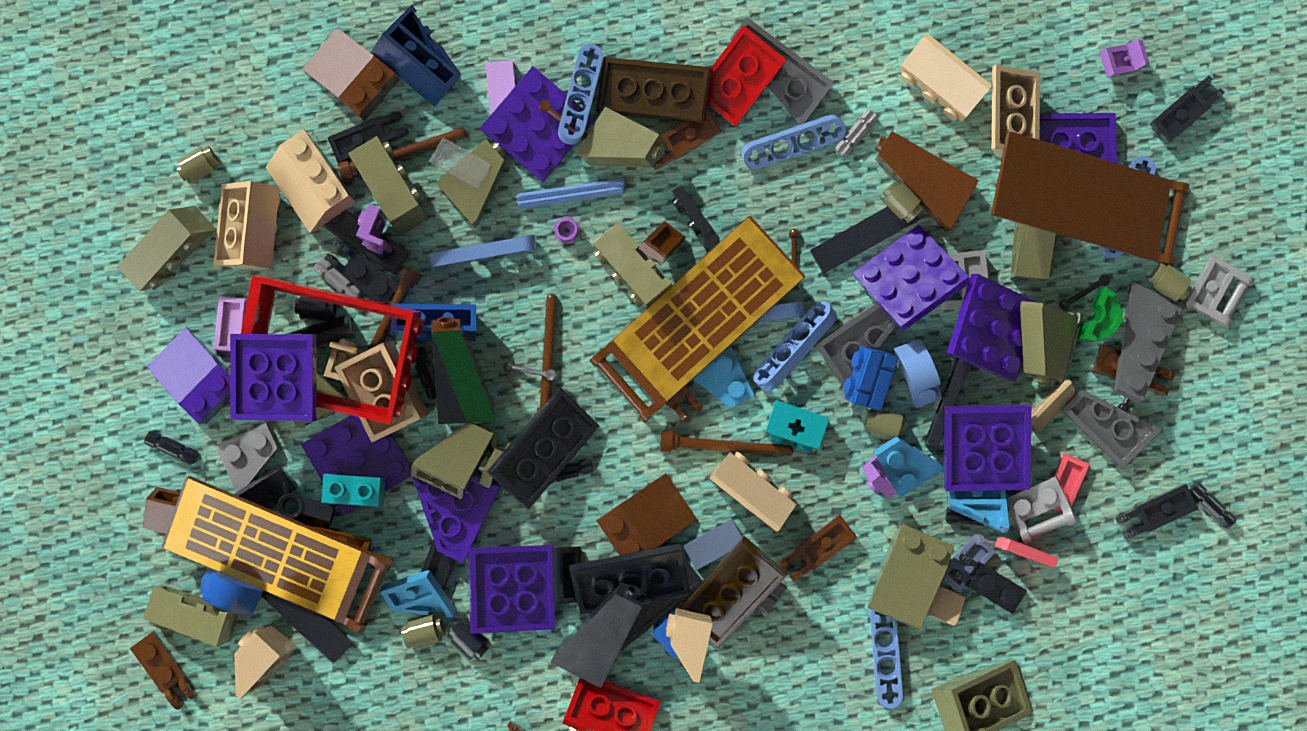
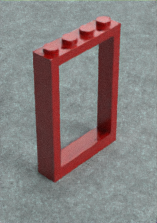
[241,275,423,425]

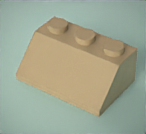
[898,33,993,122]
[991,65,1040,158]
[266,129,356,234]
[213,181,280,270]
[335,340,429,442]
[708,451,796,532]
[666,608,713,683]
[234,624,298,699]

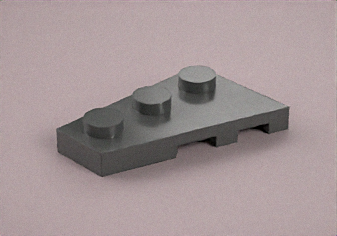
[815,302,896,388]
[1061,390,1162,469]

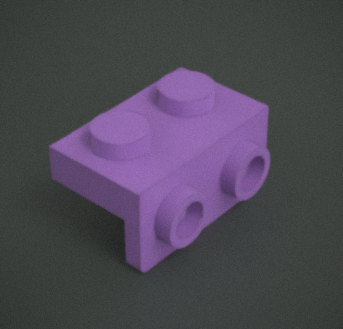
[356,204,393,255]

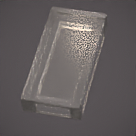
[429,137,492,190]

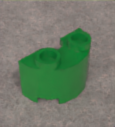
[1077,287,1123,343]

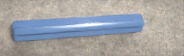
[516,178,625,209]

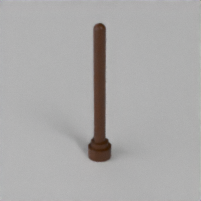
[337,128,467,184]
[367,266,422,350]
[534,293,557,416]
[660,430,793,456]

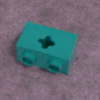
[764,400,829,453]
[321,474,386,507]

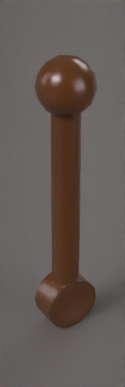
[539,100,587,141]
[789,228,800,266]

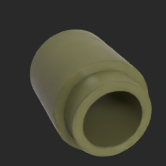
[176,145,220,183]
[882,182,924,223]
[1148,263,1192,302]
[864,409,907,441]
[402,614,445,649]

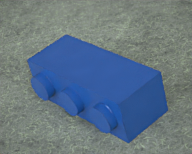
[391,304,476,341]

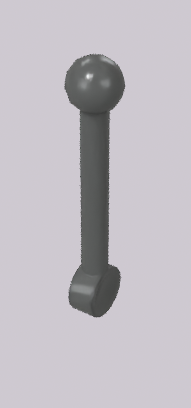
[503,362,558,381]

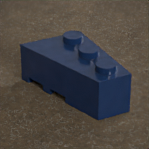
[370,5,461,107]

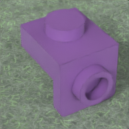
[1099,39,1149,78]
[861,455,897,499]

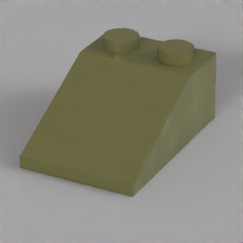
[867,524,954,630]
[931,660,1033,731]

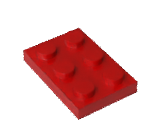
[707,25,788,126]
[562,678,660,731]

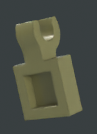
[478,436,511,488]

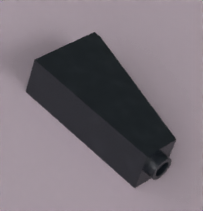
[550,582,647,688]

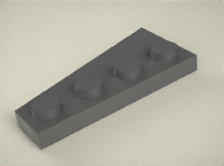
[730,17,835,125]
[1114,282,1183,404]

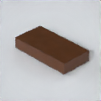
[639,221,686,265]

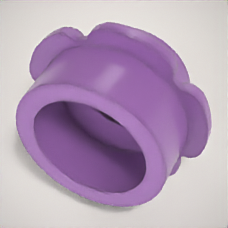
[553,216,581,244]

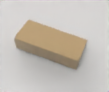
[1031,380,1076,433]
[927,586,966,626]

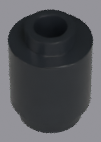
[294,296,337,321]
[448,619,489,660]

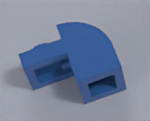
[199,568,263,617]

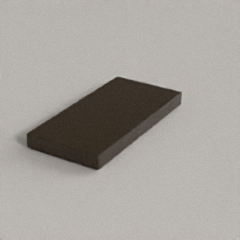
[596,57,712,124]
[678,536,788,648]

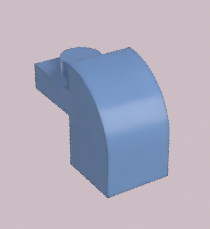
[894,339,942,409]

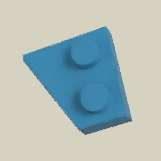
[693,346,755,408]
[873,436,944,498]
[948,490,1009,533]
[380,570,456,618]

